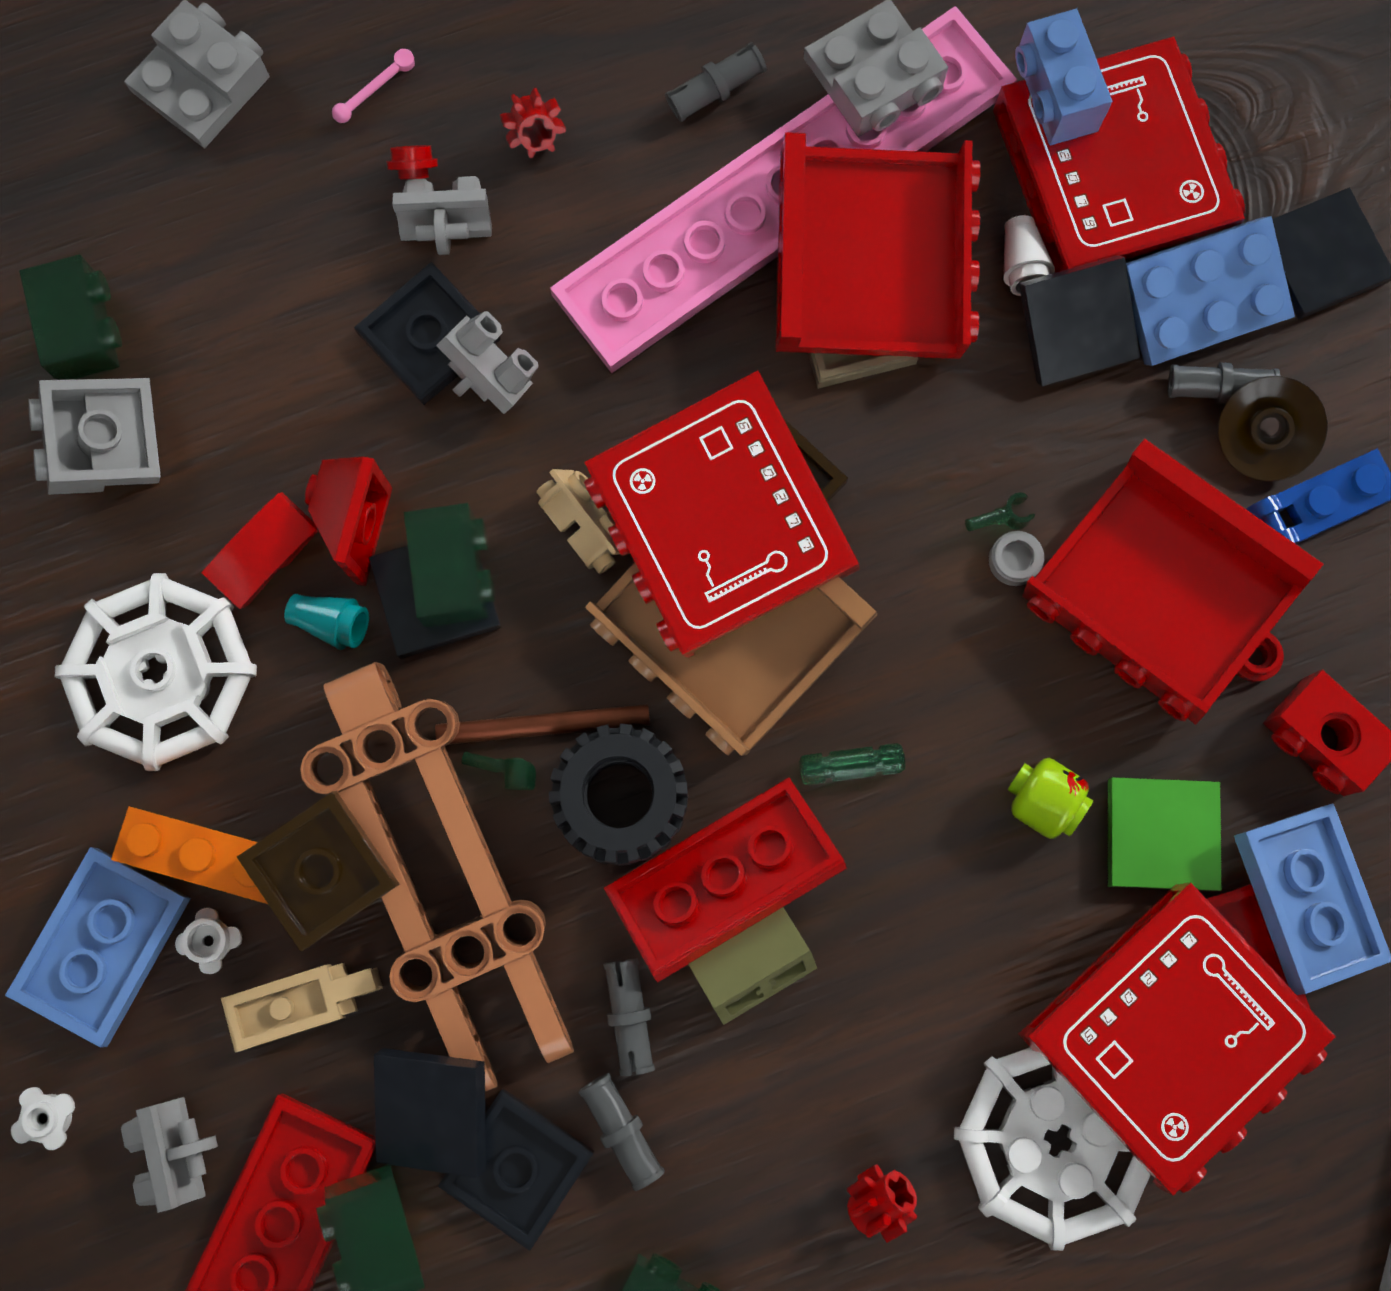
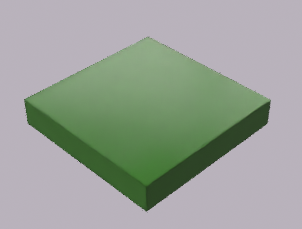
[1108,777,1222,891]

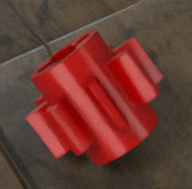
[500,88,566,158]
[847,1164,917,1243]

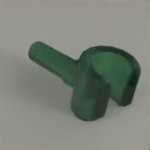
[965,492,1035,532]
[462,752,536,790]

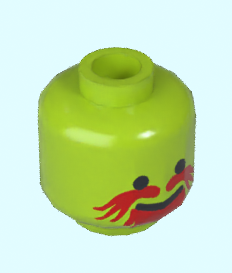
[1007,758,1093,839]

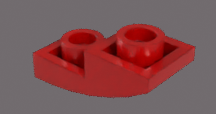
[201,492,318,609]

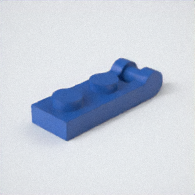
[1246,448,1391,544]

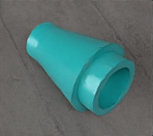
[284,594,369,650]

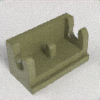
[688,907,817,1025]

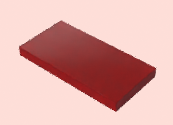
[604,778,847,983]
[185,1093,376,1291]

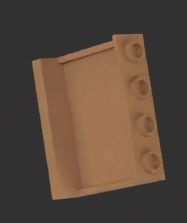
[585,563,877,756]

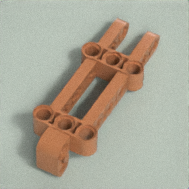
[300,662,574,1092]

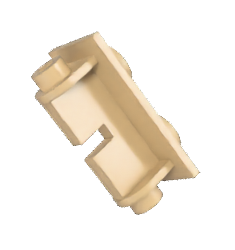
[536,469,630,574]

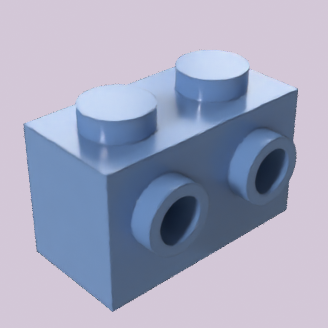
[1015,8,1113,146]

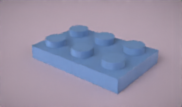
[1126,216,1295,366]
[1234,803,1391,995]
[5,847,191,1048]

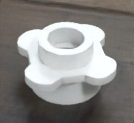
[175,908,242,974]
[11,1087,75,1150]

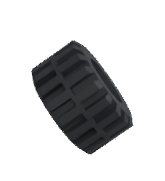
[549,724,688,866]

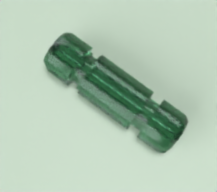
[799,743,906,785]

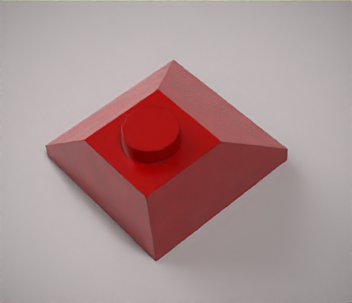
[305,456,393,586]

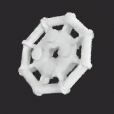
[55,573,257,771]
[954,1047,1151,1251]

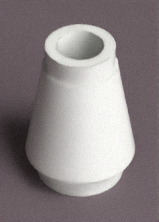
[1003,215,1055,296]

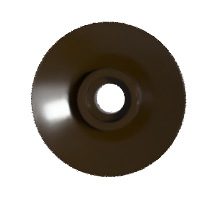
[1218,376,1328,481]

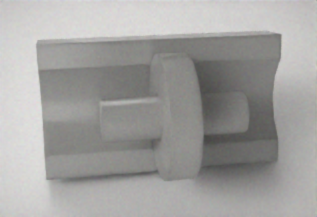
[392,176,492,255]
[436,311,539,414]
[121,1097,218,1213]

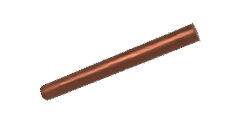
[435,704,650,744]

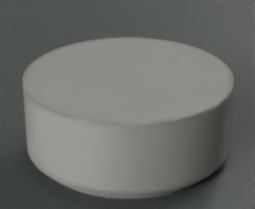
[989,531,1044,586]

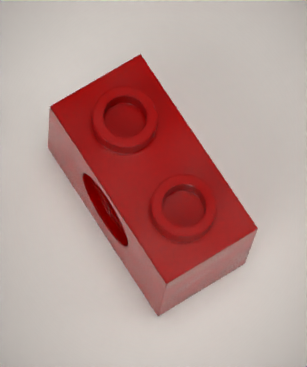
[1263,669,1391,796]

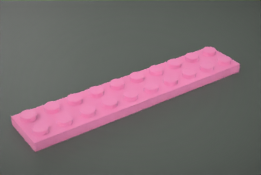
[550,6,1017,373]

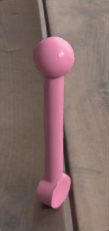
[332,49,415,123]

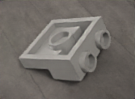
[124,0,270,149]
[803,0,948,137]
[28,378,161,495]

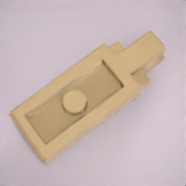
[221,963,383,1053]

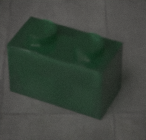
[19,254,122,380]
[404,503,495,627]
[316,1164,425,1291]

